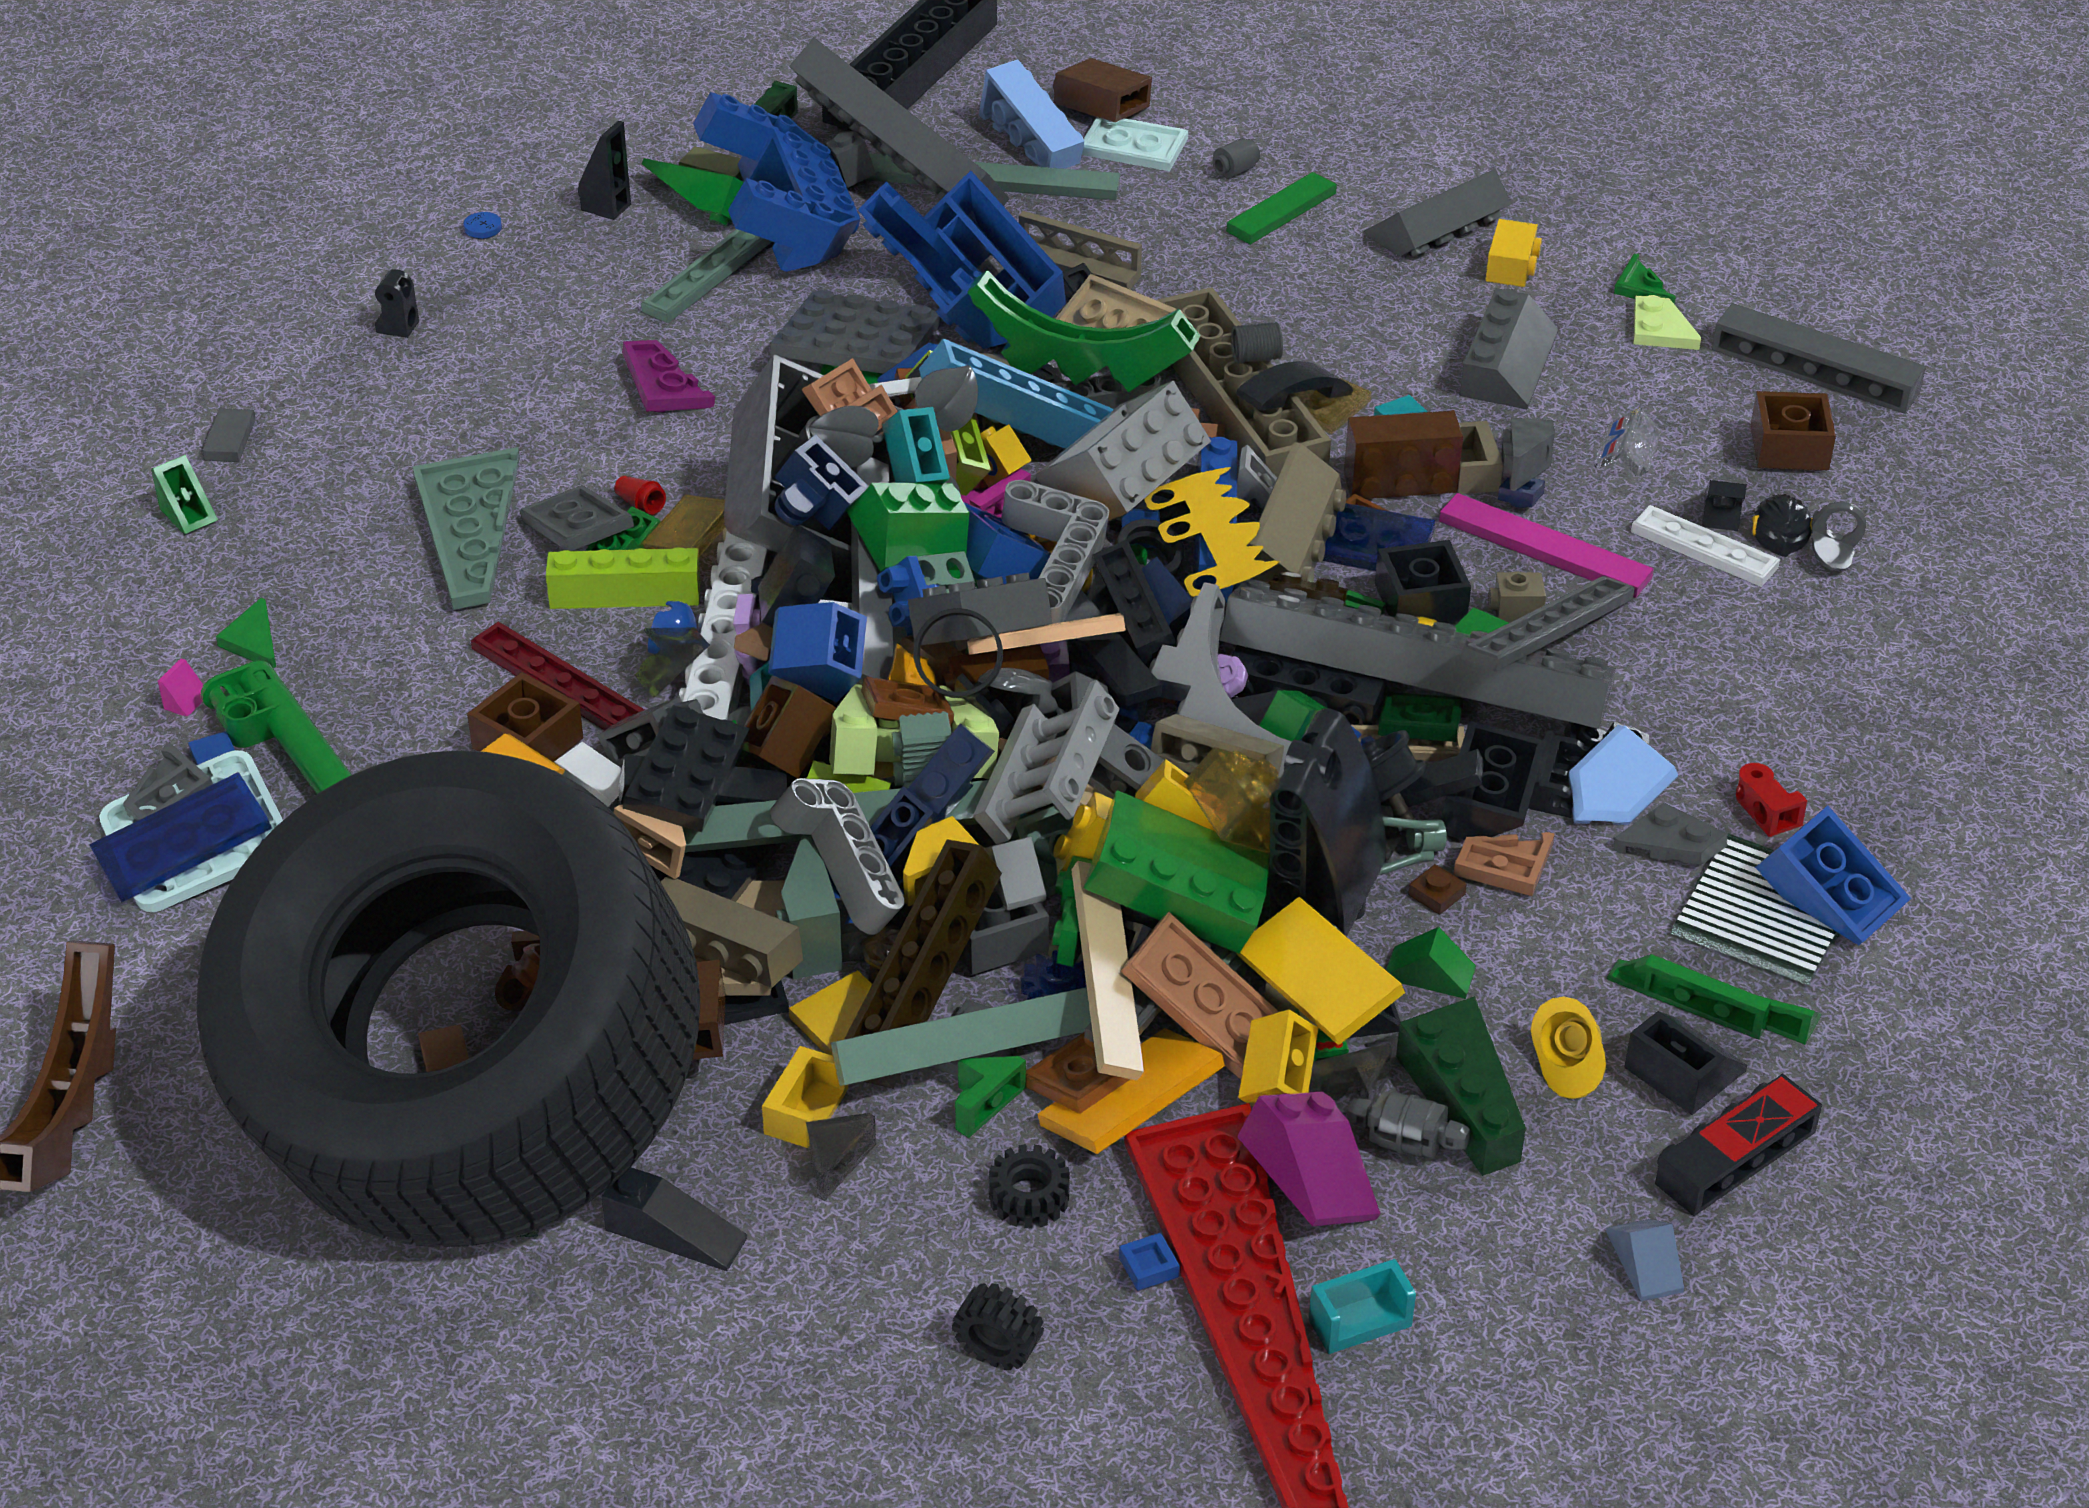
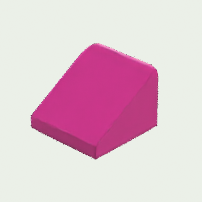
[158,658,203,716]

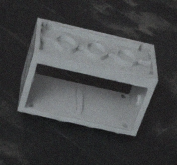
[1035,381,1211,521]

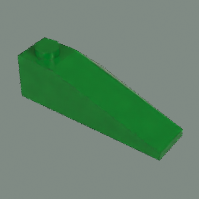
[642,158,743,226]

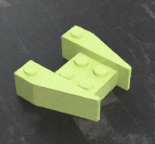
[829,683,999,779]

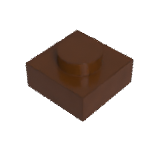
[1408,864,1467,915]

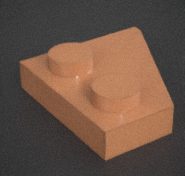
[1454,832,1555,896]

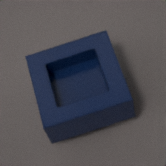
[1498,477,1545,508]

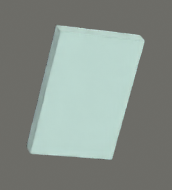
[1082,117,1188,171]

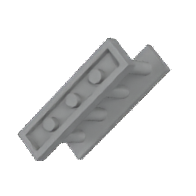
[973,680,1120,844]

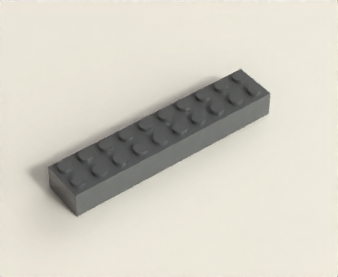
[1219,580,1616,729]

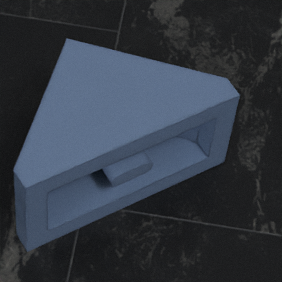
[1606,1219,1684,1302]

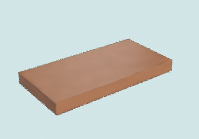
[1120,912,1279,1080]

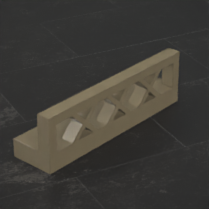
[1019,211,1142,289]

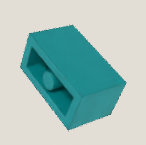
[882,407,950,483]

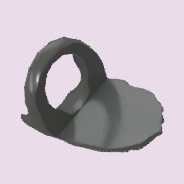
[1811,502,1866,571]
[978,668,1057,720]

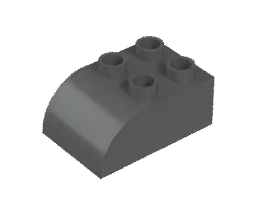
[724,354,904,580]

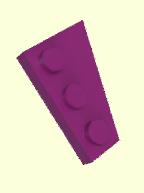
[622,340,715,412]

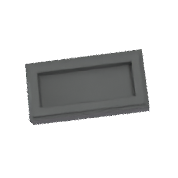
[202,408,256,462]

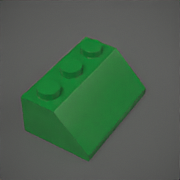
[847,483,969,572]

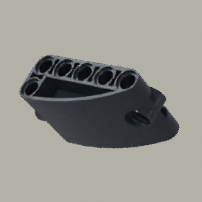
[1270,708,1386,937]

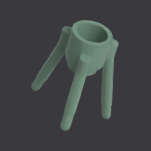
[1379,816,1447,875]

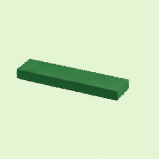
[1226,172,1337,245]

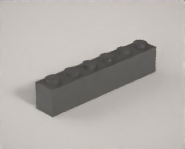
[1712,303,1926,414]

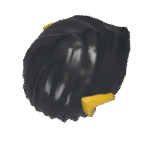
[1752,494,1813,557]

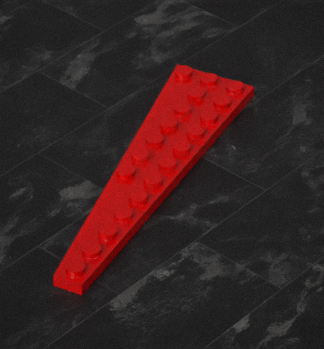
[1124,1103,1349,1508]

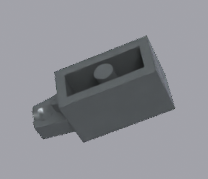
[597,696,705,768]

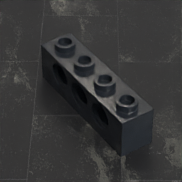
[1232,645,1387,726]

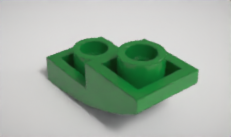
[585,506,663,551]

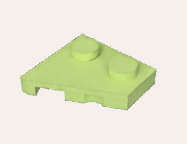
[1633,295,1701,350]

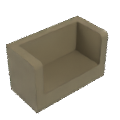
[1457,421,1503,494]

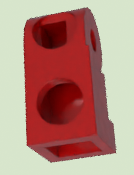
[1736,763,1807,837]

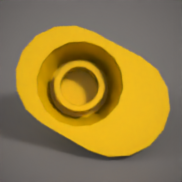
[1531,996,1606,1099]

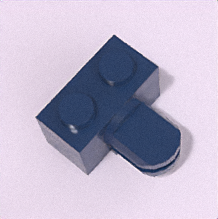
[774,434,868,530]

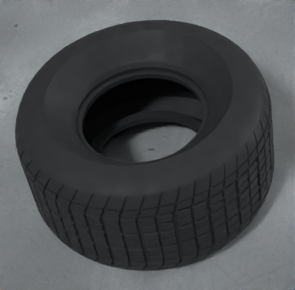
[196,750,700,1247]

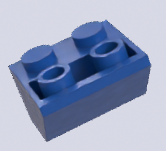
[768,602,867,702]

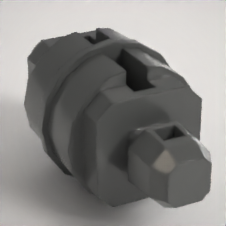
[1347,1090,1471,1159]

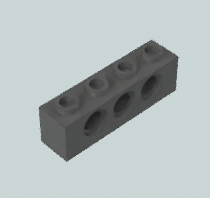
[1088,723,1238,837]

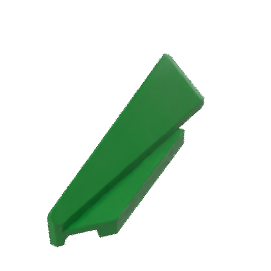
[1607,954,1822,1045]

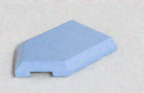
[1568,725,1678,825]

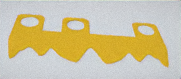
[1144,467,1280,597]

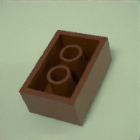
[1344,410,1463,499]

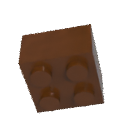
[1750,391,1836,470]
[467,672,584,762]
[743,676,836,779]

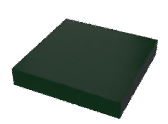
[1378,692,1463,742]

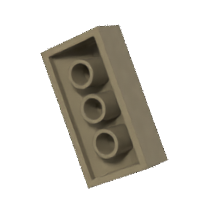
[1249,442,1346,583]

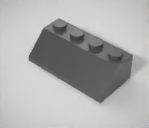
[1364,169,1512,258]
[1460,288,1558,410]

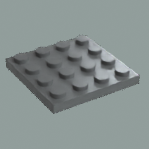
[770,290,941,374]

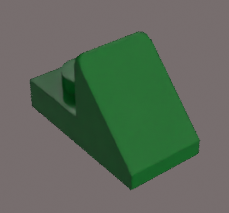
[955,1056,1026,1138]

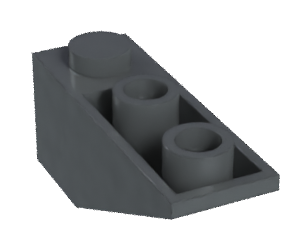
[1501,417,1555,491]

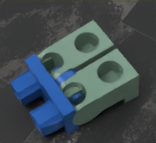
[876,551,977,636]

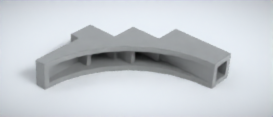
[1149,582,1292,787]

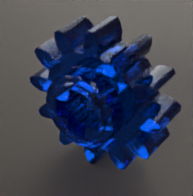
[1021,950,1087,1000]

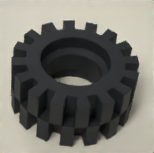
[989,1144,1070,1228]
[952,1283,1044,1370]

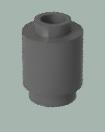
[1212,138,1260,179]

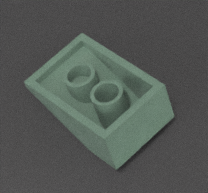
[775,834,842,979]

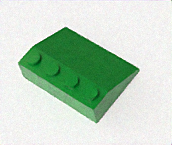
[1083,790,1269,954]

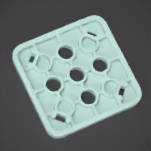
[99,750,283,912]

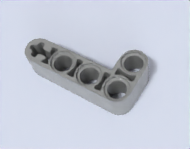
[770,778,904,935]

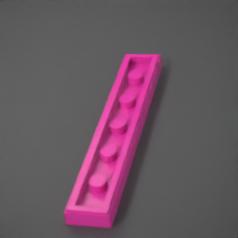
[1439,493,1654,598]

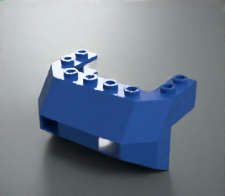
[858,171,1066,349]

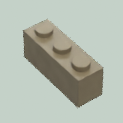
[1151,714,1284,793]

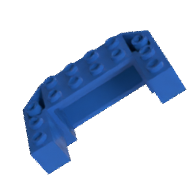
[693,92,861,272]

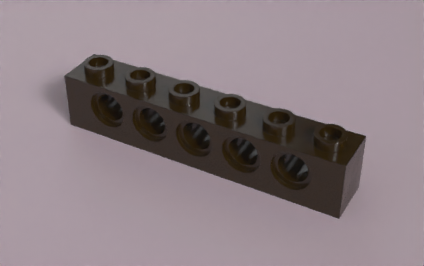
[844,839,1002,1089]

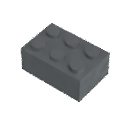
[908,572,1053,645]

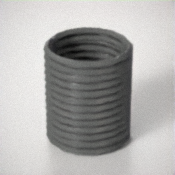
[1231,322,1283,364]

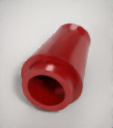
[614,476,666,515]

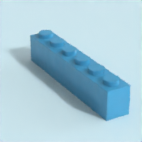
[919,338,1114,449]

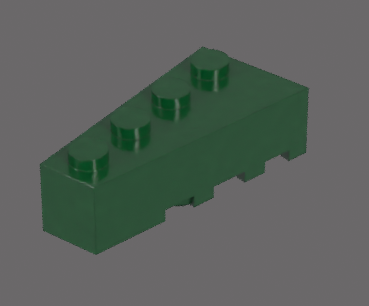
[1396,996,1526,1176]

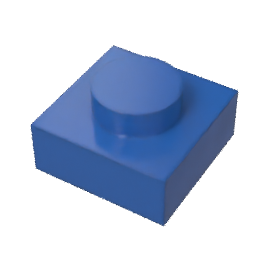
[1119,1233,1180,1291]

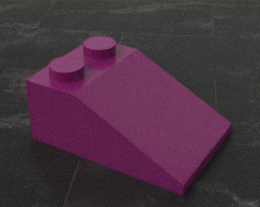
[1237,1092,1380,1227]

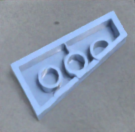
[979,59,1084,169]

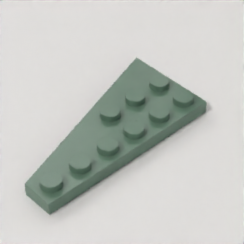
[412,447,520,610]

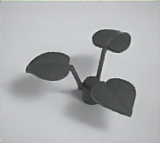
[809,365,978,492]

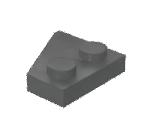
[1614,802,1727,865]

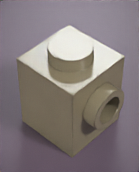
[1488,571,1546,623]

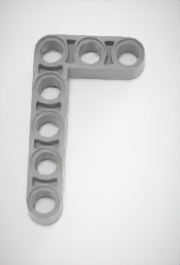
[1001,480,1109,624]

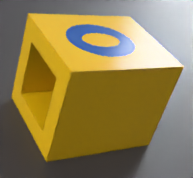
[980,424,1032,488]

